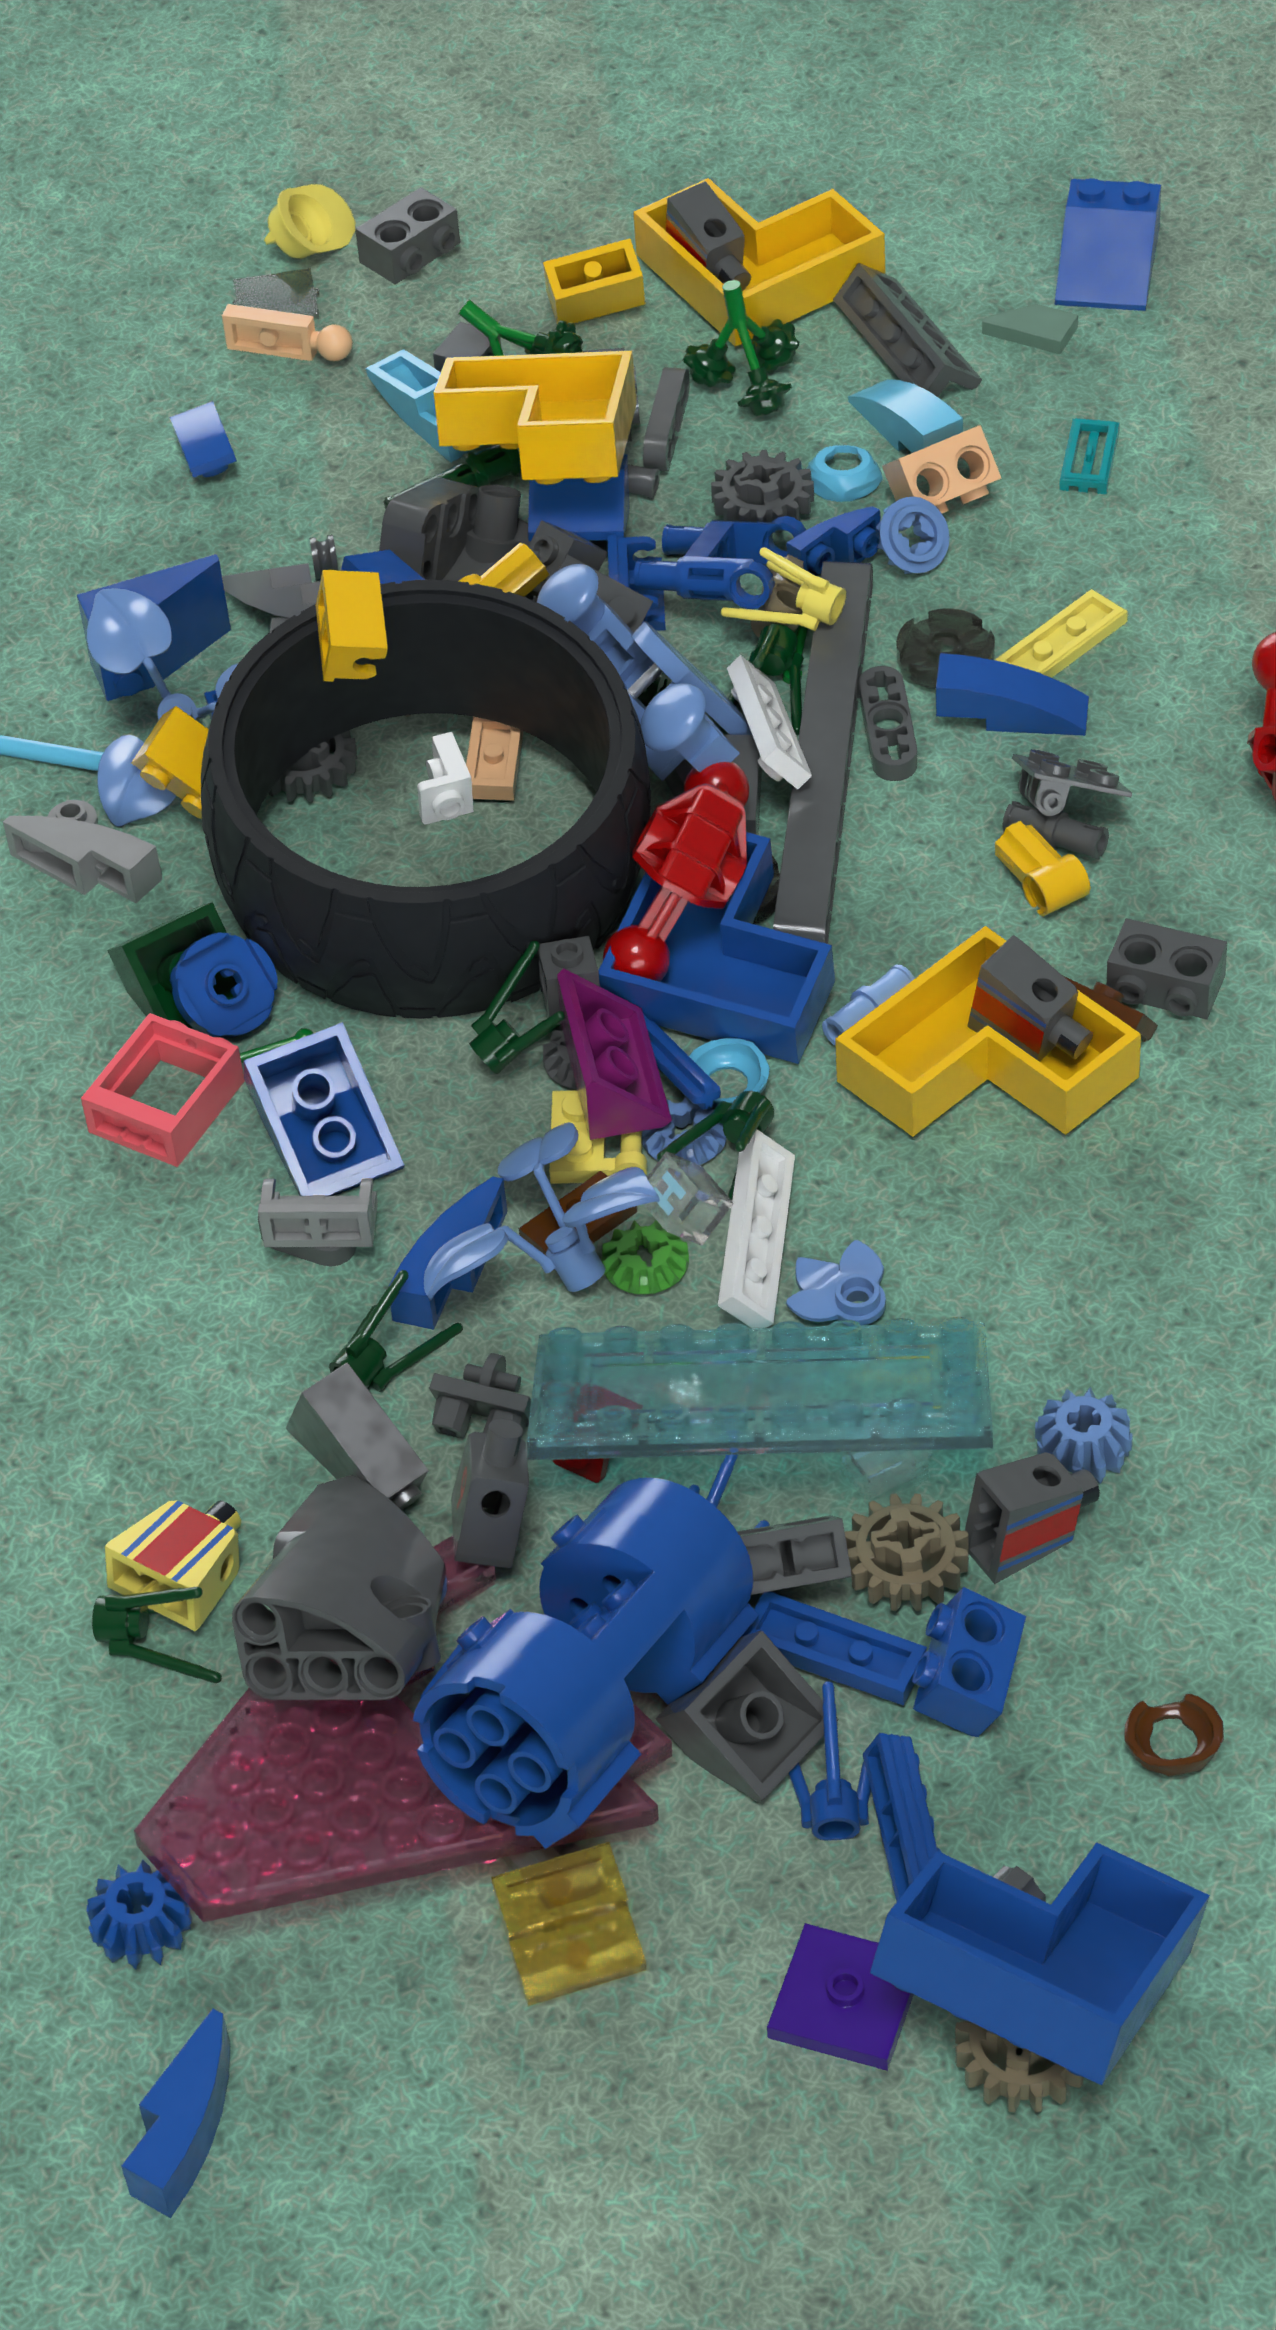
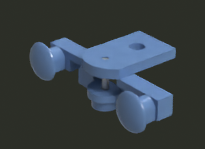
[537,564,752,781]

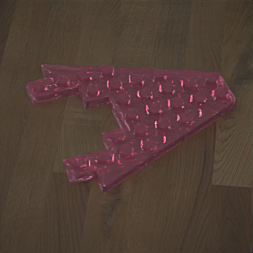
[134,1536,672,1922]

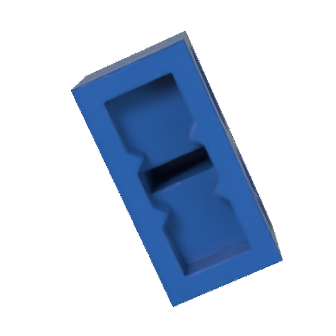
[913,1587,1026,1737]

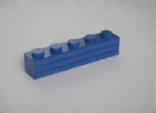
[863,1733,941,1902]

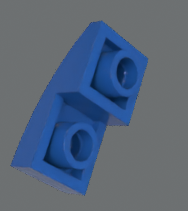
[170,401,237,478]
[786,506,881,576]

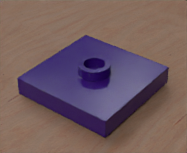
[767,1923,914,2071]

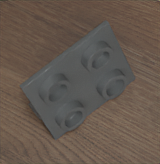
[1012,749,1132,816]

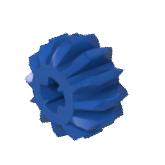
[86,1859,192,1969]

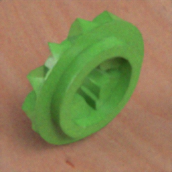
[601,1219,689,1295]

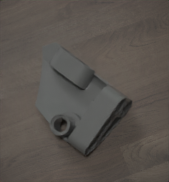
[379,477,547,602]
[232,1475,446,1700]

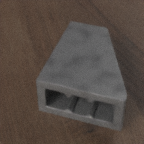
[286,1363,429,1511]

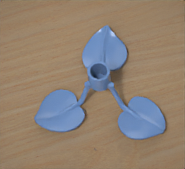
[87,589,238,827]
[424,1122,660,1301]

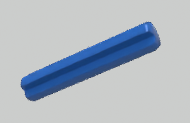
[643,1014,721,1109]

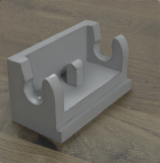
[258,1178,378,1247]

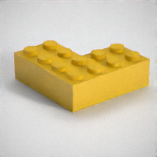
[633,178,885,347]
[434,351,637,485]
[835,926,1141,1137]

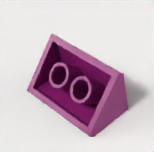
[557,968,672,1140]

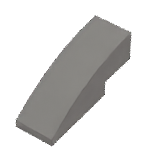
[3,816,163,903]

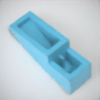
[366,349,484,462]
[848,379,963,453]

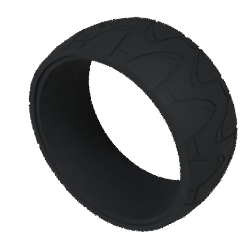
[201,580,651,1018]

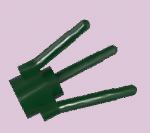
[728,624,804,735]
[469,941,565,1074]
[657,1091,775,1200]
[329,1270,463,1392]
[92,1587,222,1683]

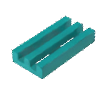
[1059,418,1120,495]

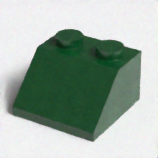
[107,902,237,1028]

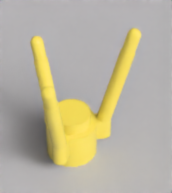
[720,547,846,631]

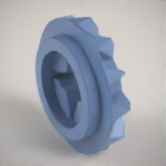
[876,497,949,574]
[642,1096,727,1167]

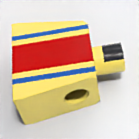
[105,1500,241,1631]

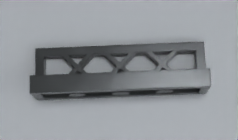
[833,263,982,397]

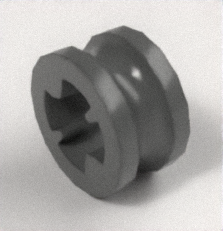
[309,534,339,580]

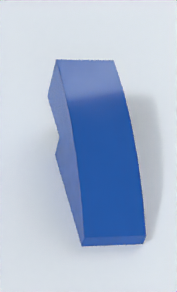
[936,653,1089,736]
[389,1176,508,1330]
[121,2009,230,2218]

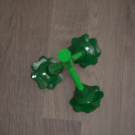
[683,280,800,417]
[458,299,583,356]

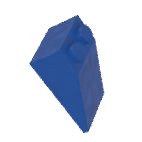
[1055,178,1161,311]
[77,554,231,701]
[244,1022,405,1196]

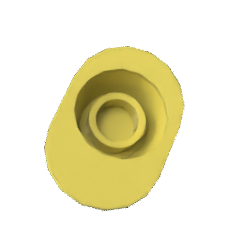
[264,184,355,259]

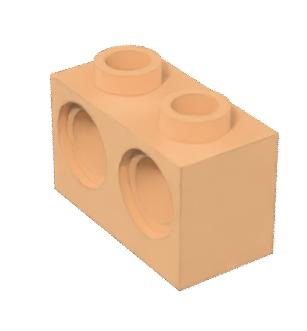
[882,425,1001,513]

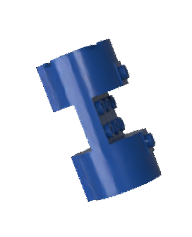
[413,1478,759,1849]

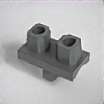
[429,1353,540,1438]

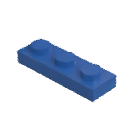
[741,1591,927,1706]

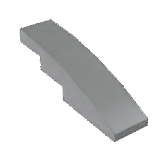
[222,563,320,618]

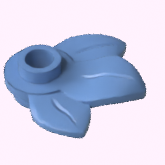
[786,1240,886,1326]

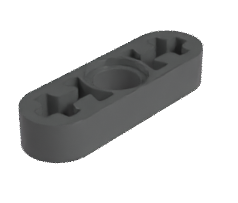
[643,367,690,472]
[859,666,917,781]

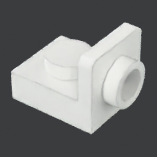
[417,732,473,824]

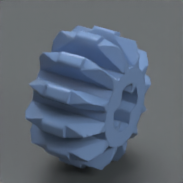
[1035,1387,1133,1484]

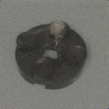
[896,608,995,689]

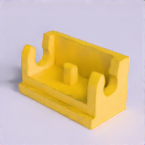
[316,570,388,682]

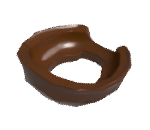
[1125,1694,1224,1776]

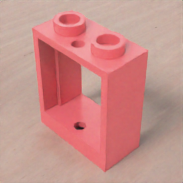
[81,1013,245,1167]

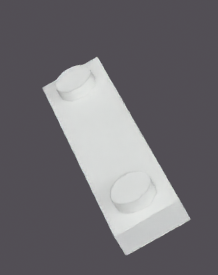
[727,655,812,789]
[718,1129,795,1331]

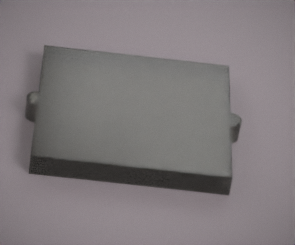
[233,268,320,319]

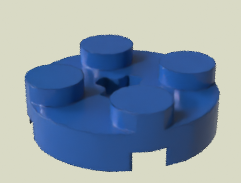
[170,933,278,1038]

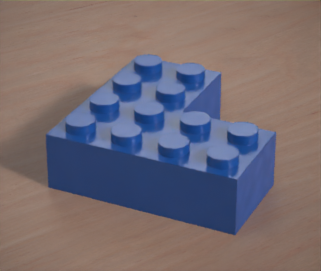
[598,832,835,1064]
[870,1842,1210,2086]

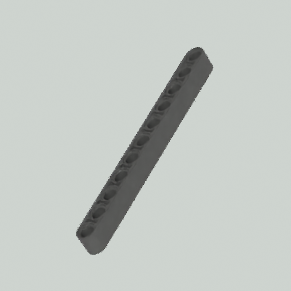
[773,561,873,944]

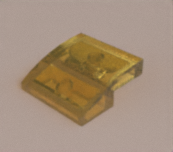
[491,1842,647,2006]

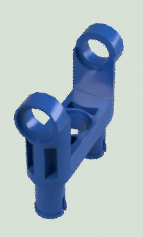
[634,516,806,609]

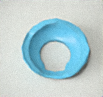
[807,445,883,502]
[689,1038,770,1108]

